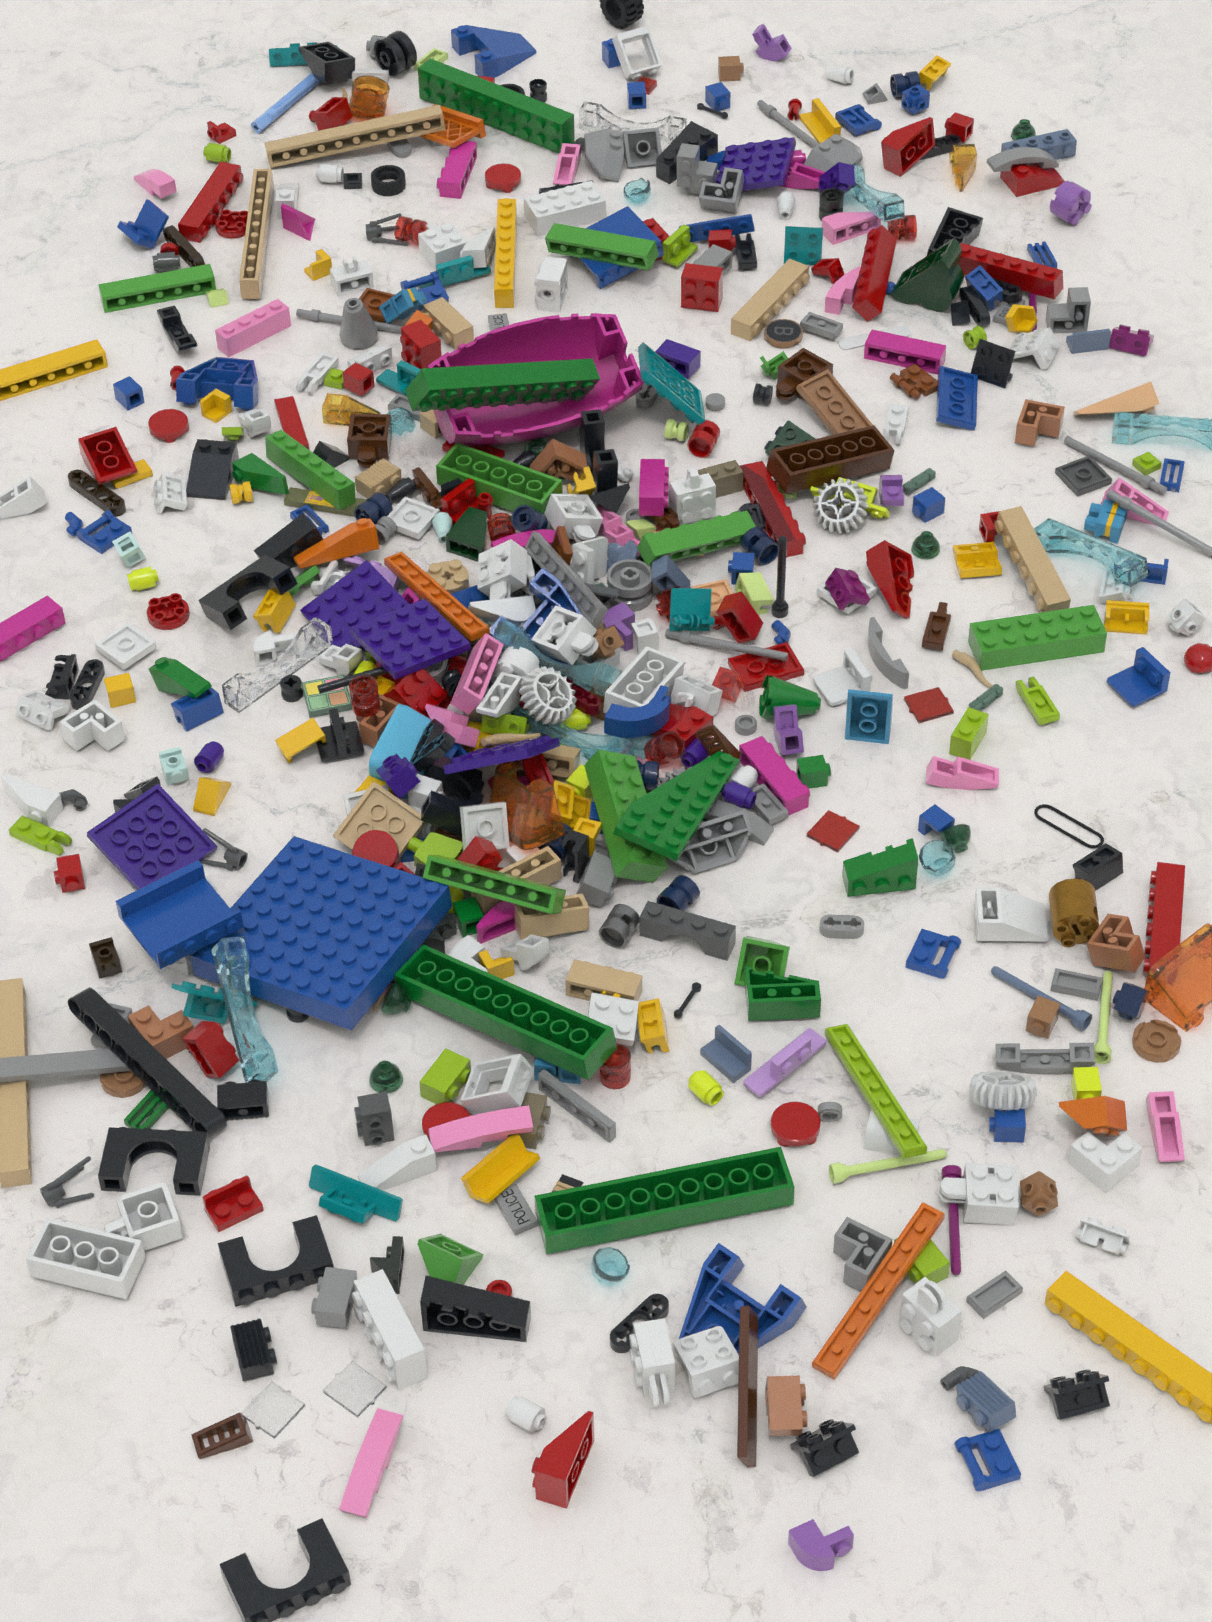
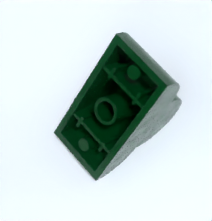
[890,238,964,312]

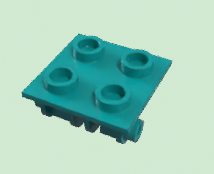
[784,226,823,265]
[669,588,715,631]

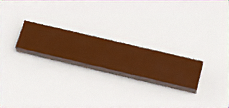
[737,1306,758,1468]

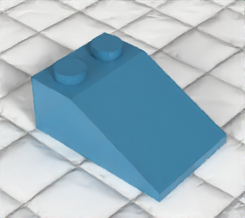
[845,689,893,744]

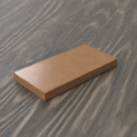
[796,369,873,435]

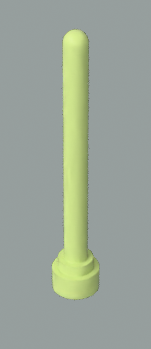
[1094,971,1113,1064]
[829,1149,947,1184]

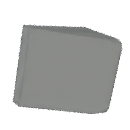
[862,83,888,104]

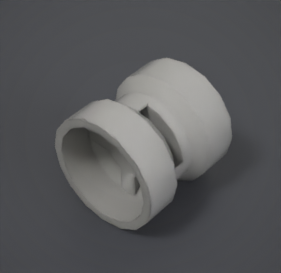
[375,516,397,545]

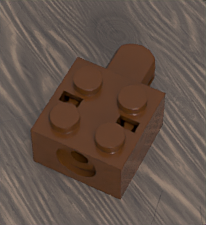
[776,348,833,401]
[347,414,392,469]

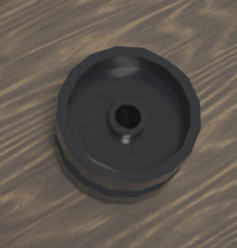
[374,31,417,76]

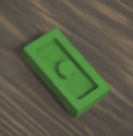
[288,565,320,596]

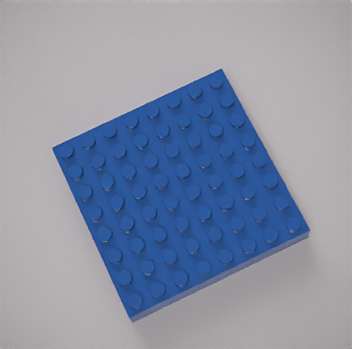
[189,836,453,1030]

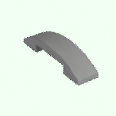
[986,147,1059,172]
[868,617,909,689]
[702,799,774,846]
[996,1043,1095,1074]

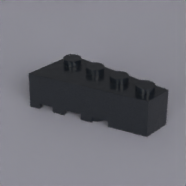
[656,121,718,184]
[927,207,983,256]
[420,1276,531,1342]

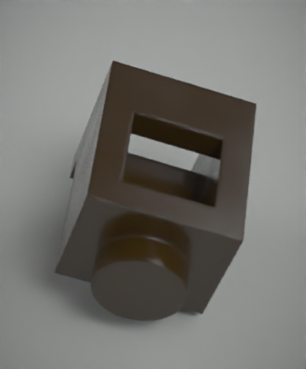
[89,937,122,979]

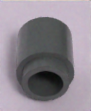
[152,252,180,272]

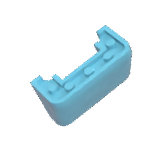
[369,704,432,800]

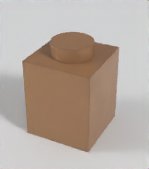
[718,56,744,81]
[1026,996,1061,1039]

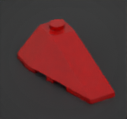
[866,540,914,619]

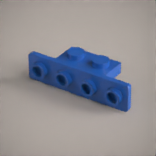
[679,214,755,242]

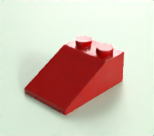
[881,117,935,177]
[1000,163,1065,197]
[78,427,138,485]
[646,703,713,756]
[531,1411,594,1509]

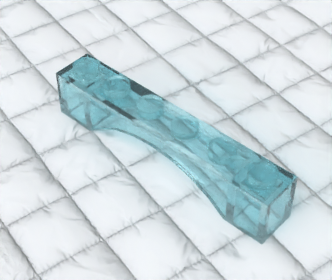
[847,163,905,222]
[1111,412,1212,450]
[1034,518,1148,588]
[492,618,622,697]
[511,703,634,760]
[211,936,279,1082]

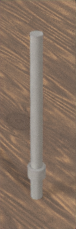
[757,100,819,148]
[296,309,403,333]
[1064,436,1167,495]
[1106,489,1212,557]
[665,629,788,661]

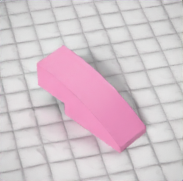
[553,143,581,185]
[133,169,177,198]
[825,267,861,315]
[425,704,480,747]
[926,756,999,790]
[1146,1091,1185,1162]

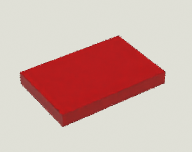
[728,642,804,692]

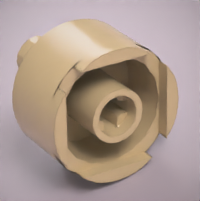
[427,559,469,594]

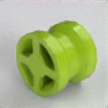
[963,326,987,349]

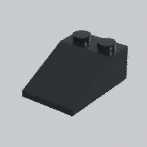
[299,41,355,85]
[186,439,239,500]

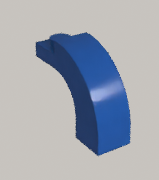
[604,685,671,738]

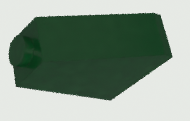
[445,506,488,562]

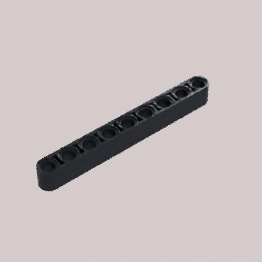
[68,987,227,1138]

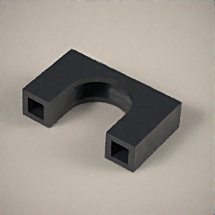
[580,409,618,494]
[198,555,298,630]
[421,755,484,837]
[98,1127,210,1196]
[218,1215,334,1307]
[219,1518,351,1622]

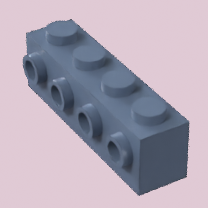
[1001,129,1077,160]

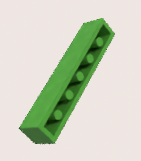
[545,223,659,270]
[98,264,216,313]
[265,430,356,510]
[637,511,756,567]
[423,855,566,914]

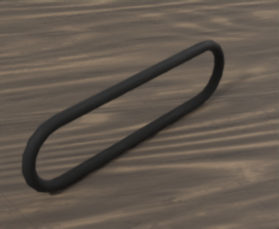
[1034,804,1104,849]

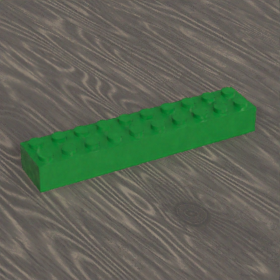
[418,58,575,153]
[405,358,600,412]
[394,944,617,1080]
[534,1147,795,1254]

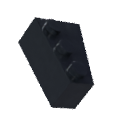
[254,513,323,569]

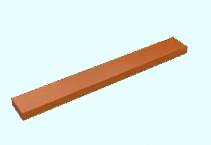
[384,552,490,642]
[812,1202,945,1380]

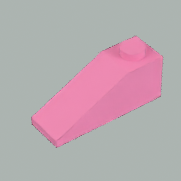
[822,212,881,245]
[1101,477,1169,526]

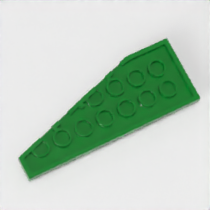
[613,751,739,861]

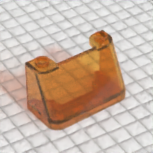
[489,761,565,850]
[1144,923,1212,1032]

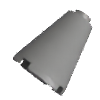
[339,298,378,350]

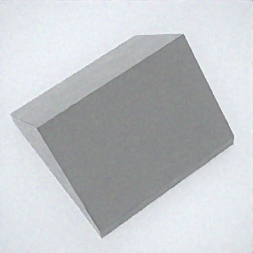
[623,127,662,168]

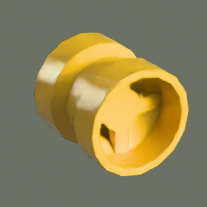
[229,481,253,504]

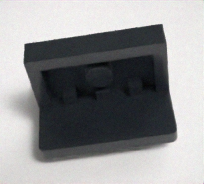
[316,709,365,762]
[1043,1369,1110,1420]
[790,1419,859,1477]

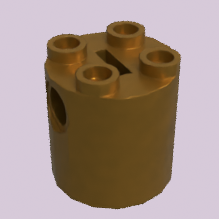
[1049,878,1099,947]

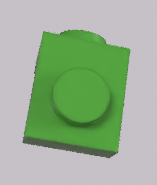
[760,351,788,380]

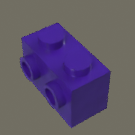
[819,162,855,195]
[655,339,701,379]
[376,753,421,799]

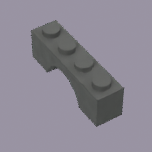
[639,901,736,961]

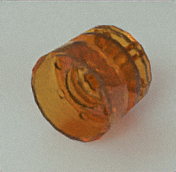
[349,75,390,121]

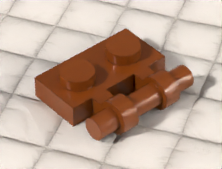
[890,364,938,400]

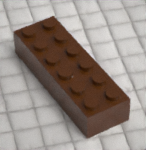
[766,425,895,494]

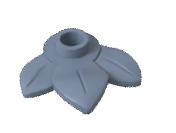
[606,540,638,573]

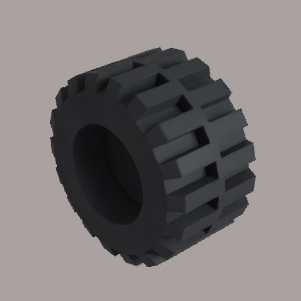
[599,0,644,29]

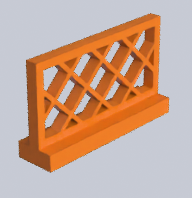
[420,104,486,148]

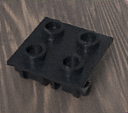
[971,339,1016,388]

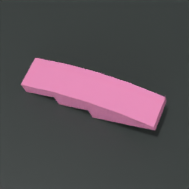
[596,505,640,556]
[428,1106,533,1152]
[339,1408,403,1518]

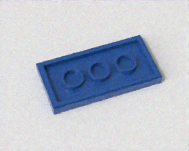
[936,366,978,431]

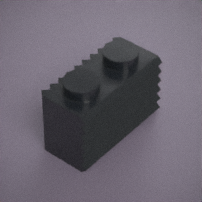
[217,1079,269,1121]
[230,1318,277,1381]

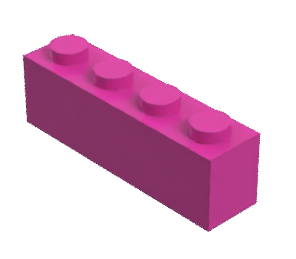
[437,141,477,199]
[864,329,946,374]
[639,459,669,516]
[0,595,65,662]
[739,736,810,816]

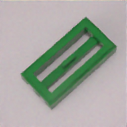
[124,1090,169,1129]

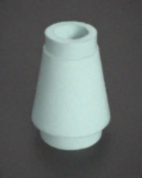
[432,512,452,544]

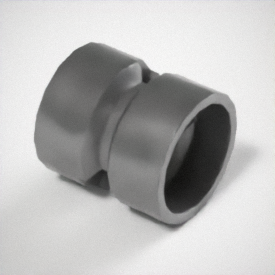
[599,904,639,948]

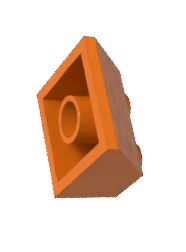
[1059,1096,1127,1137]

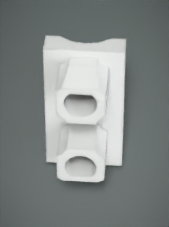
[311,560,346,595]

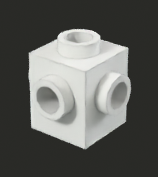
[1166,598,1206,636]

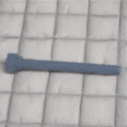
[991,966,1092,1031]

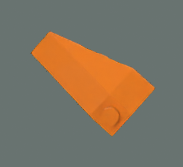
[294,518,379,569]

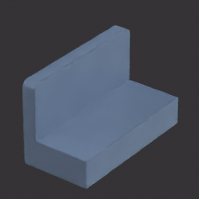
[1066,329,1111,354]
[700,1025,752,1083]

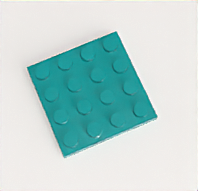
[638,342,705,425]

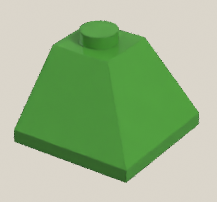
[734,936,790,986]
[417,1234,484,1285]

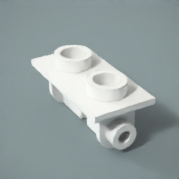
[1075,1217,1130,1256]

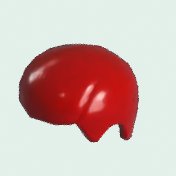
[1184,643,1212,673]

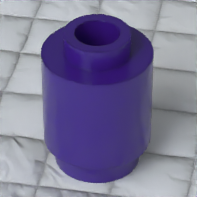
[680,739,709,768]
[194,741,224,773]
[722,781,757,810]

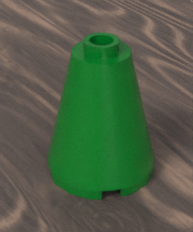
[759,675,821,719]

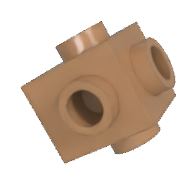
[592,625,624,660]
[1020,1171,1058,1217]

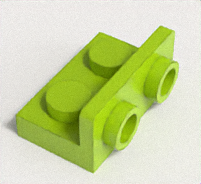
[662,224,698,267]
[481,714,530,734]

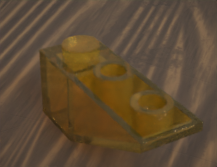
[949,144,977,192]
[322,393,381,426]

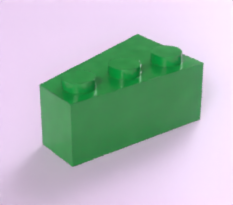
[842,838,918,897]
[744,966,821,1021]

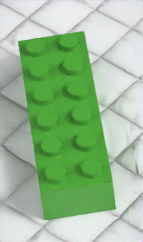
[436,443,563,518]
[968,605,1107,671]
[584,749,668,883]

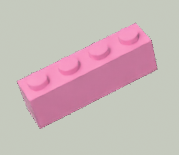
[215,299,291,357]
[450,633,504,715]

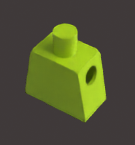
[407,832,463,867]

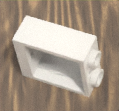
[612,26,662,80]
[460,1054,534,1115]

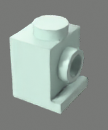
[112,532,146,568]
[159,747,189,786]

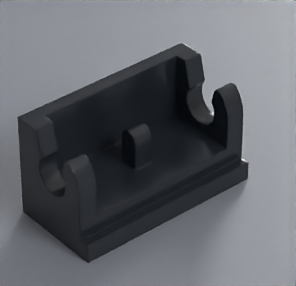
[45,654,79,700]
[562,829,589,884]
[1073,843,1123,891]

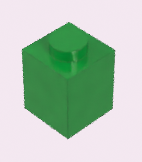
[796,755,831,789]
[453,896,484,938]

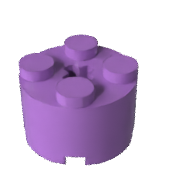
[1050,181,1092,225]

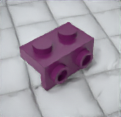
[1109,324,1154,356]
[825,567,871,610]

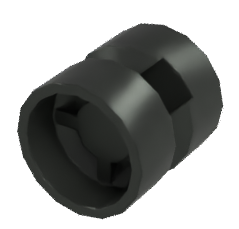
[819,188,844,221]

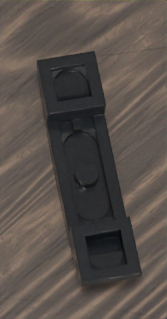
[157,305,197,351]

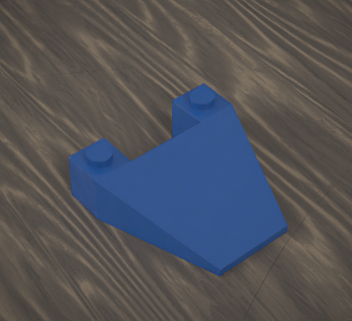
[451,25,536,78]
[176,357,258,411]
[489,567,582,669]
[679,1243,807,1355]

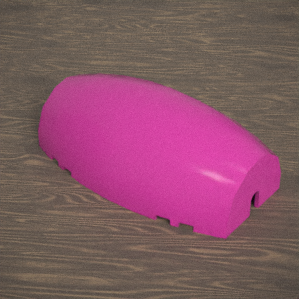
[428,313,644,446]

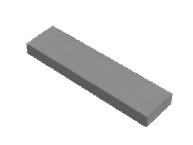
[538,1069,616,1142]

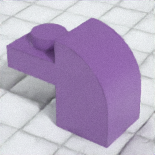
[752,24,792,61]
[879,475,904,506]
[603,602,635,651]
[773,704,804,755]
[788,1519,854,1571]

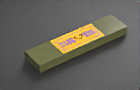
[284,487,367,517]

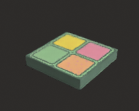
[302,675,353,717]

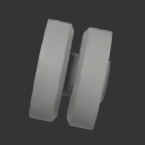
[607,559,653,612]

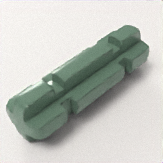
[903,468,936,495]
[969,684,1003,711]

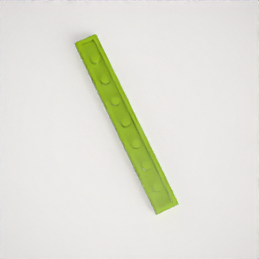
[825,1024,927,1159]

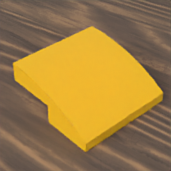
[952,542,1002,578]
[549,780,592,830]

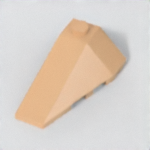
[1074,382,1159,415]

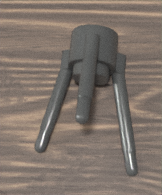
[366,213,409,246]
[201,828,248,871]
[40,1156,94,1208]

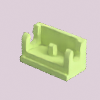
[735,572,774,615]

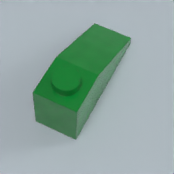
[232,453,289,495]
[149,657,212,698]

